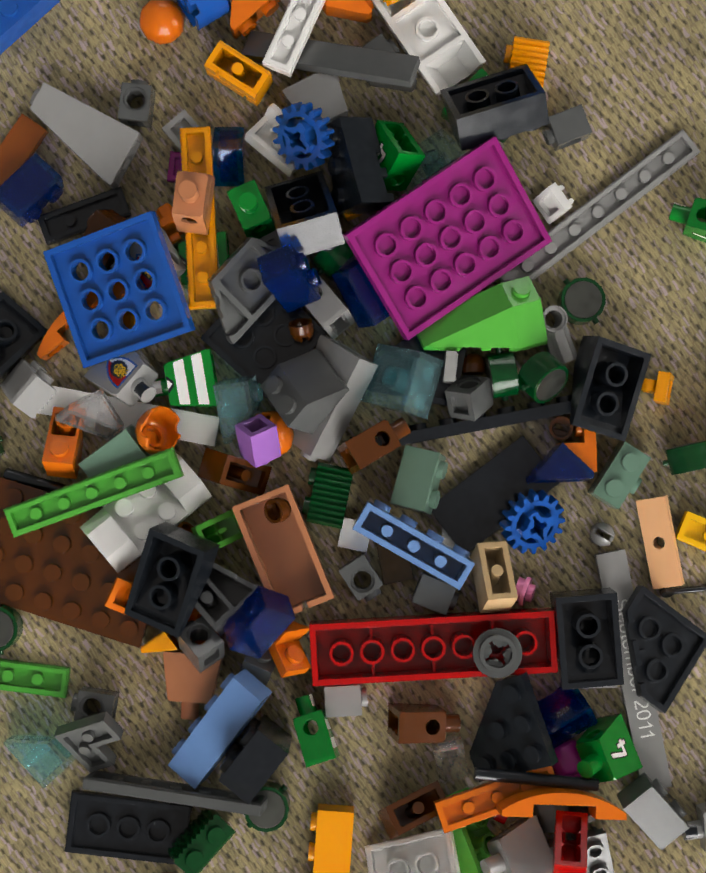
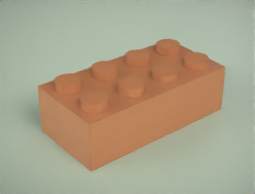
[231,484,335,621]

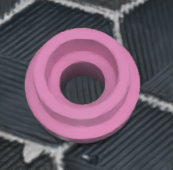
[516,577,536,606]

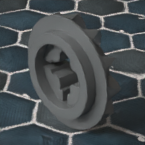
[472,628,522,678]

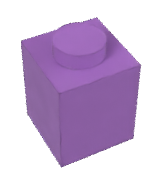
[235,413,281,468]

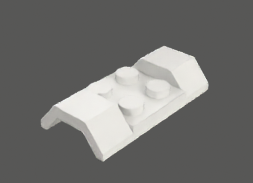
[371,0,486,96]
[80,452,212,574]

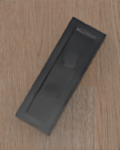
[37,186,132,246]

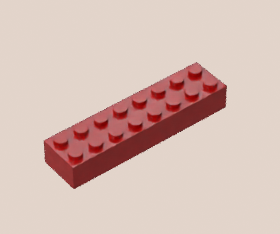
[309,607,558,686]

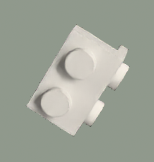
[244,103,312,177]

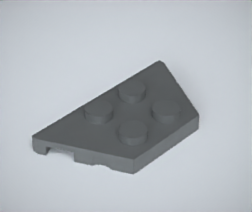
[207,237,311,344]

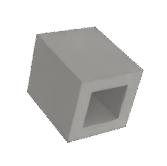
[324,684,368,718]

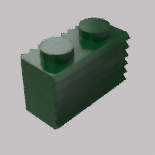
[302,462,353,529]
[168,808,236,873]

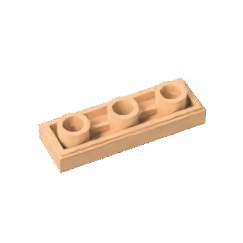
[636,495,685,589]

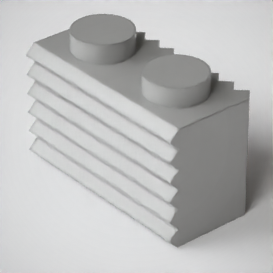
[0,358,56,418]

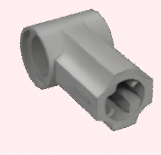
[542,305,577,364]

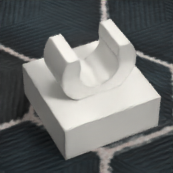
[532,182,574,224]

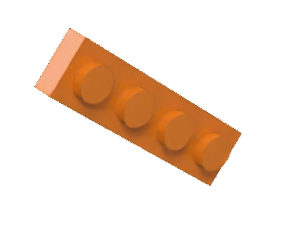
[433,766,555,833]

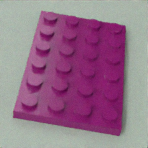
[343,136,552,340]

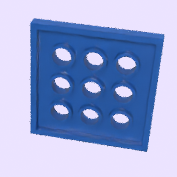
[43,211,196,368]

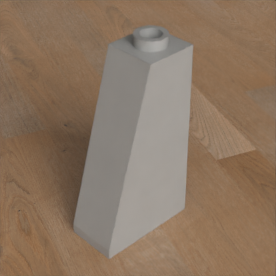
[30,82,143,189]
[292,335,379,462]

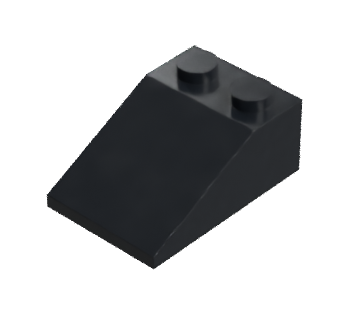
[0,291,48,384]
[570,336,652,442]
[124,522,220,638]
[550,587,624,690]

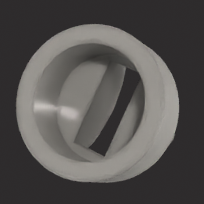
[590,522,615,546]

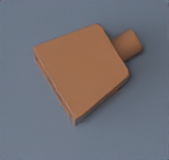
[172,171,215,235]
[163,649,223,720]

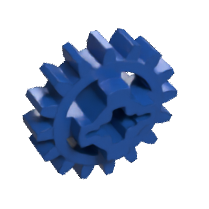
[272,102,335,171]
[499,489,565,554]

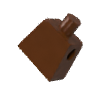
[336,417,411,474]
[387,703,461,744]

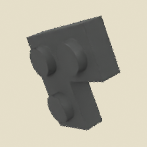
[54,711,124,772]

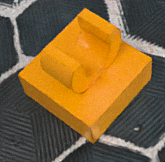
[641,371,674,406]

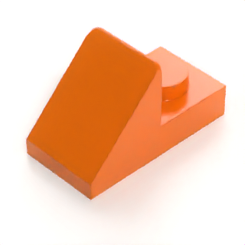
[556,426,598,473]
[258,618,311,678]

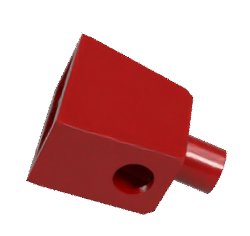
[552,810,588,873]

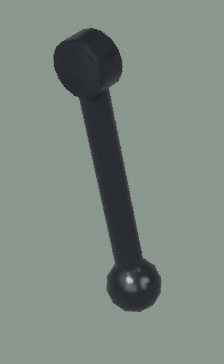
[660,585,706,598]

